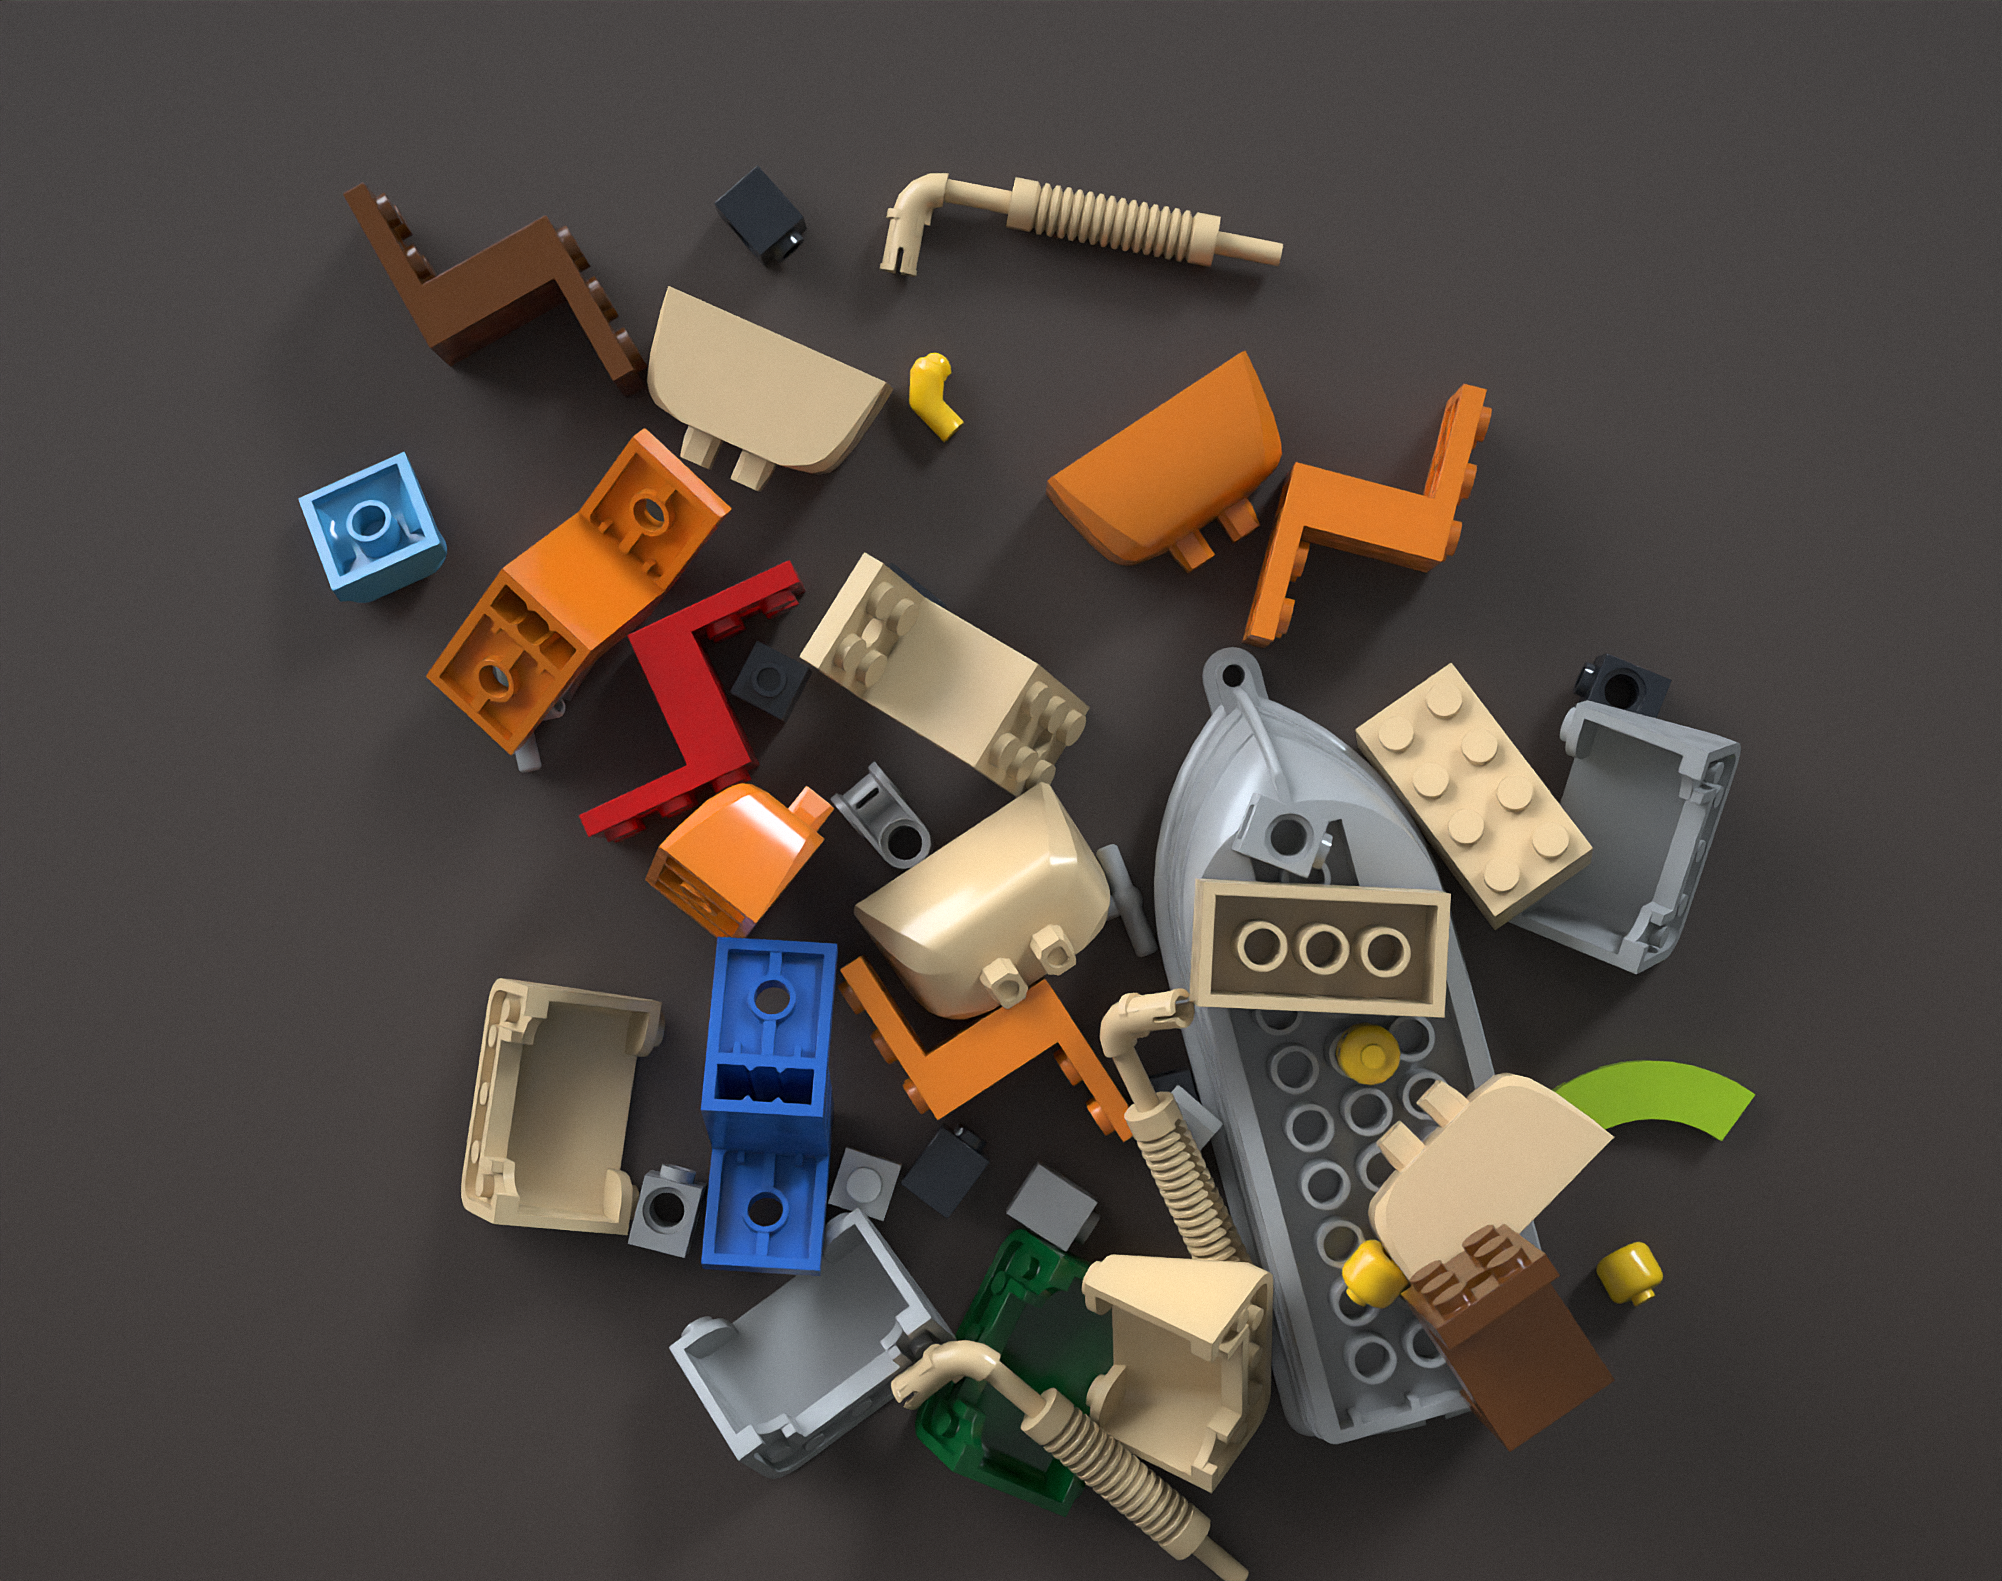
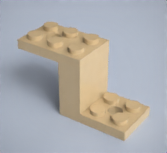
[799,552,1090,798]

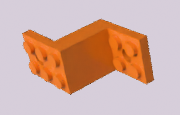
[1242,384,1492,649]
[426,428,732,756]
[838,954,1133,1142]

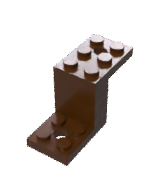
[343,182,648,398]
[1401,1224,1615,1452]

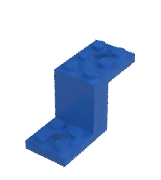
[701,937,838,1276]

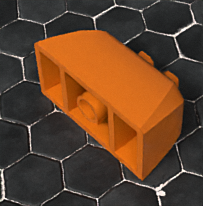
[1045,351,1282,574]
[645,783,834,938]

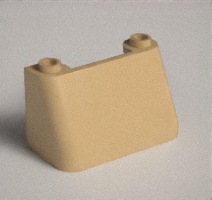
[461,978,665,1235]
[1082,1254,1273,1493]

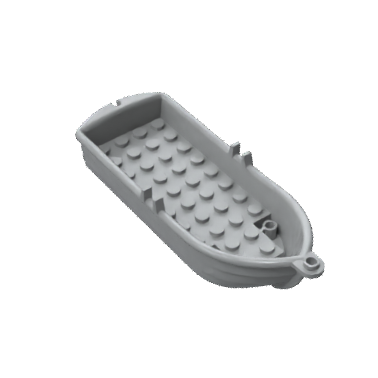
[1154,647,1542,1445]

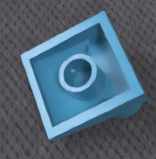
[299,452,447,603]

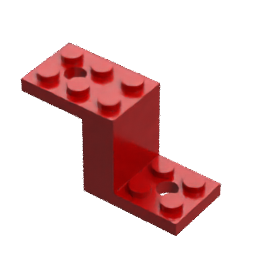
[579,560,806,843]

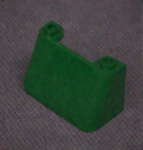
[915,1229,1114,1517]

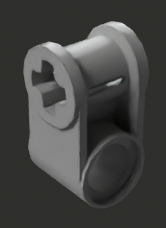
[830,761,934,871]

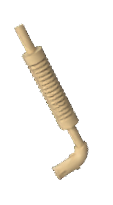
[880,173,1283,277]
[1100,988,1254,1265]
[891,1340,1249,1581]

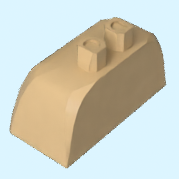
[647,286,894,492]
[854,782,1110,1020]
[1368,1073,1614,1286]

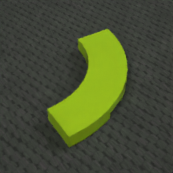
[1552,1060,1756,1142]

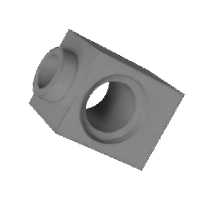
[1231,793,1333,878]
[1006,1159,1100,1252]
[628,1164,707,1258]

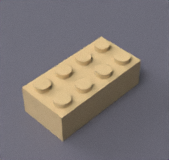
[1355,663,1593,930]
[1189,878,1451,1018]

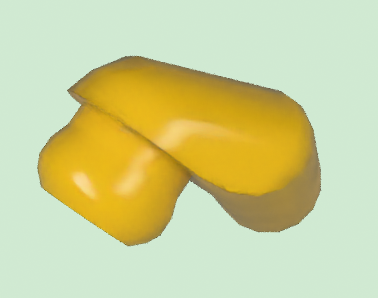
[909,353,964,442]

